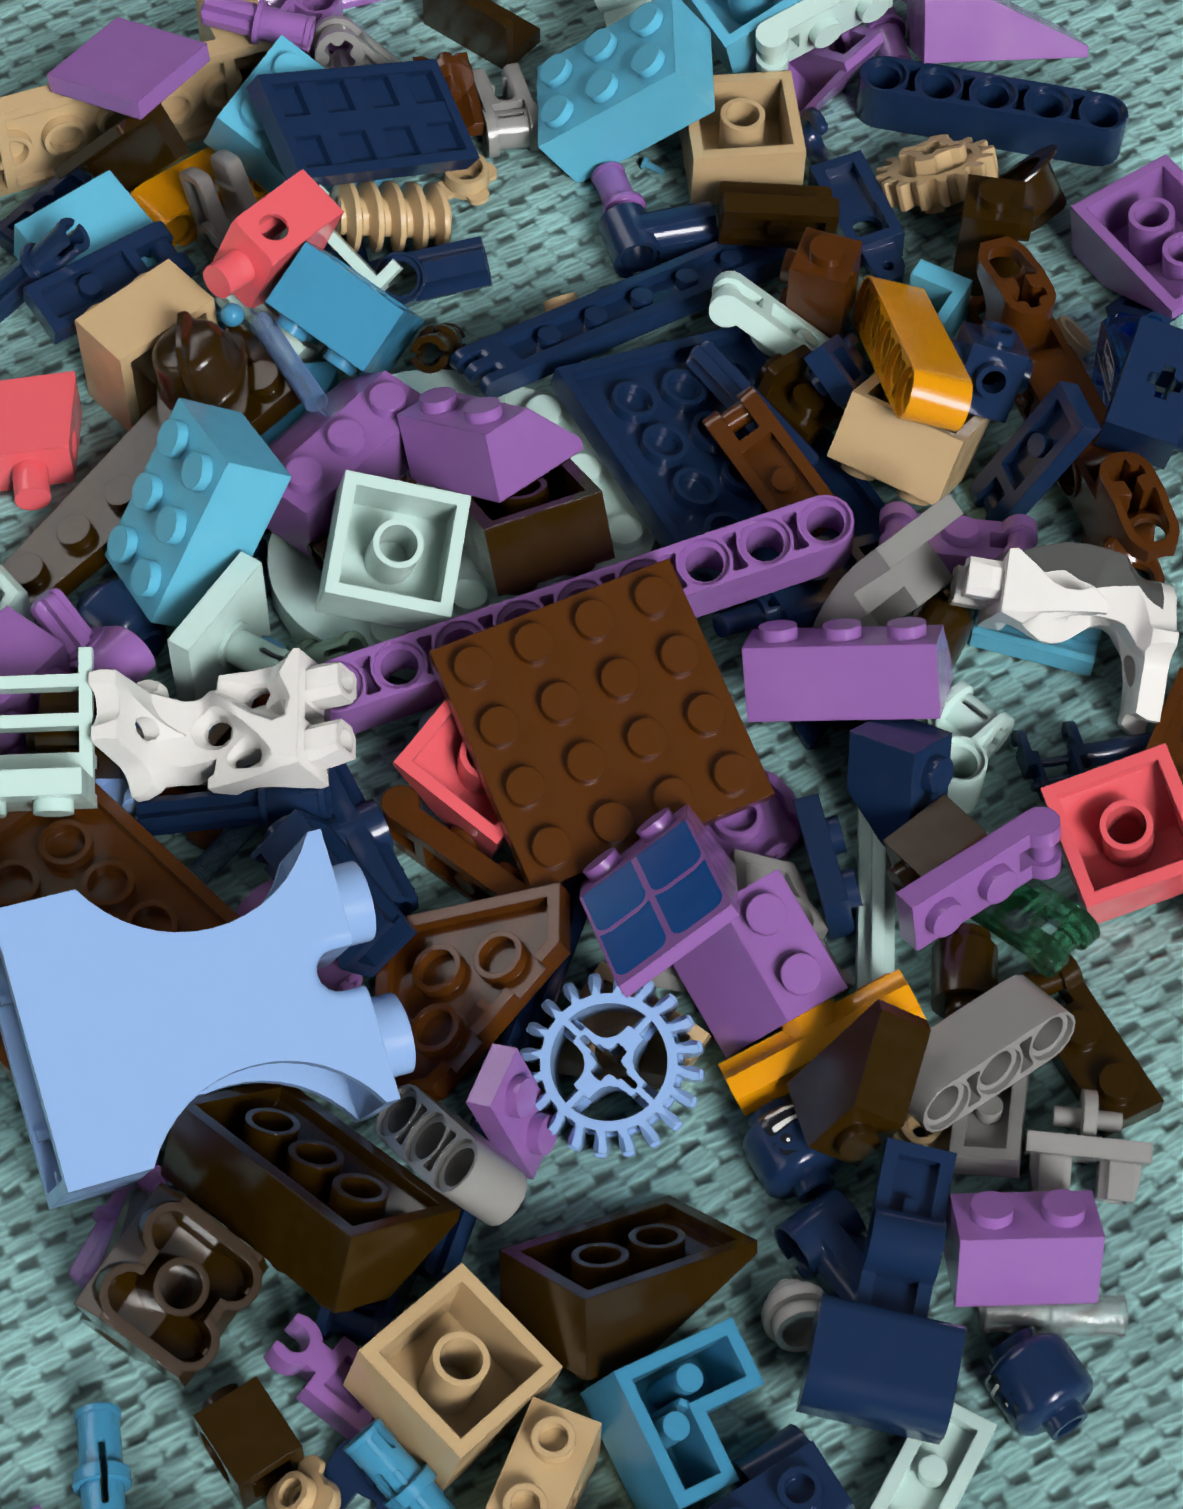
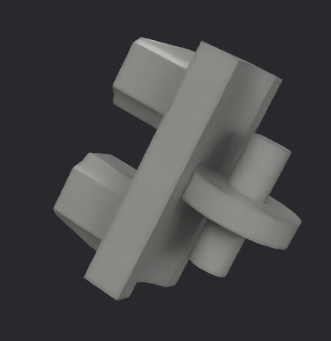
[1021,1089,1153,1205]

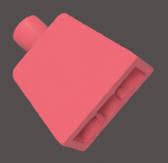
[203,169,344,309]
[0,371,82,511]

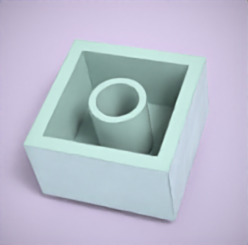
[315,470,471,631]

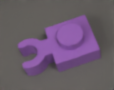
[263,1313,373,1439]

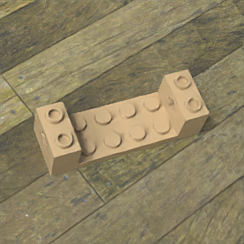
[0,0,274,197]

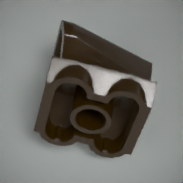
[74,1182,269,1387]

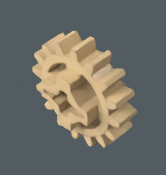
[875,134,999,214]

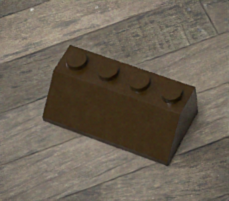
[161,1083,461,1313]

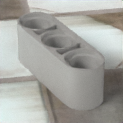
[908,975,1076,1132]
[375,1084,527,1226]

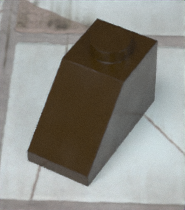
[787,999,931,1167]

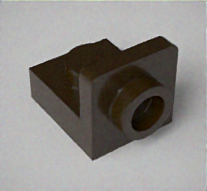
[757,344,844,446]

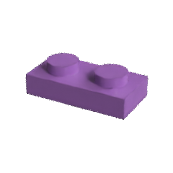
[466,1043,557,1180]

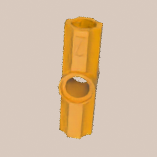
[718,969,926,1116]

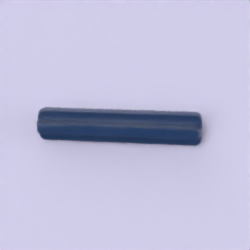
[686,340,819,469]

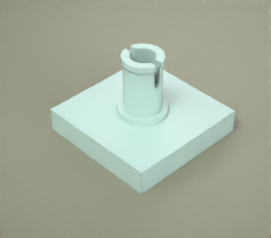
[167,552,291,702]

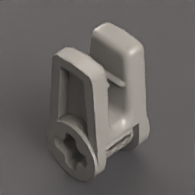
[312,15,401,69]
[472,62,541,159]
[179,149,257,262]

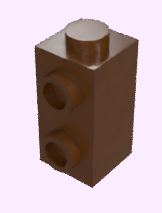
[779,227,863,339]

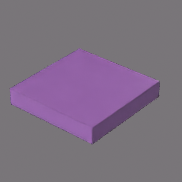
[47,17,210,120]

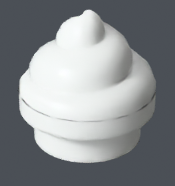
[760,1278,826,1352]

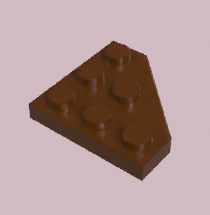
[375,882,571,1101]

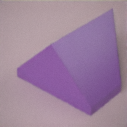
[787,25,884,116]

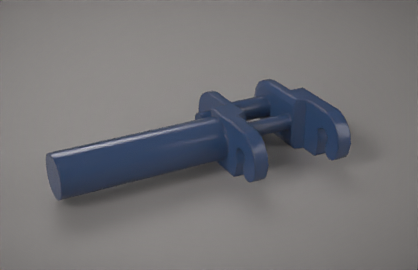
[1011,721,1152,802]

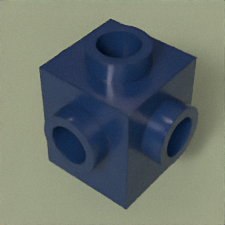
[951,320,1033,423]

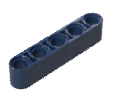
[855,56,1128,166]

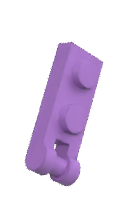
[896,807,1063,951]

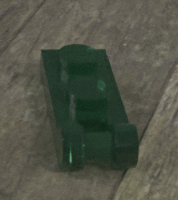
[970,878,1101,978]

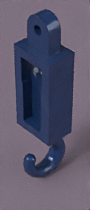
[800,106,905,283]

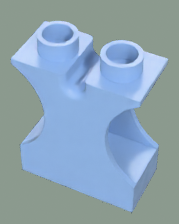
[0,829,416,1210]

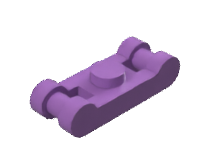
[879,502,1038,574]

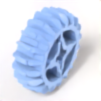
[520,973,705,1159]

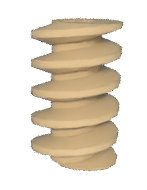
[330,180,452,253]

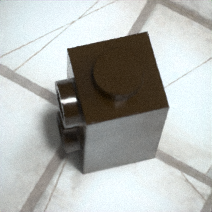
[953,174,1034,296]

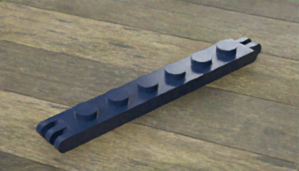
[450,240,798,398]

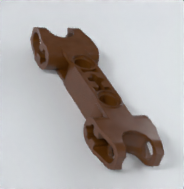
[966,236,1180,583]

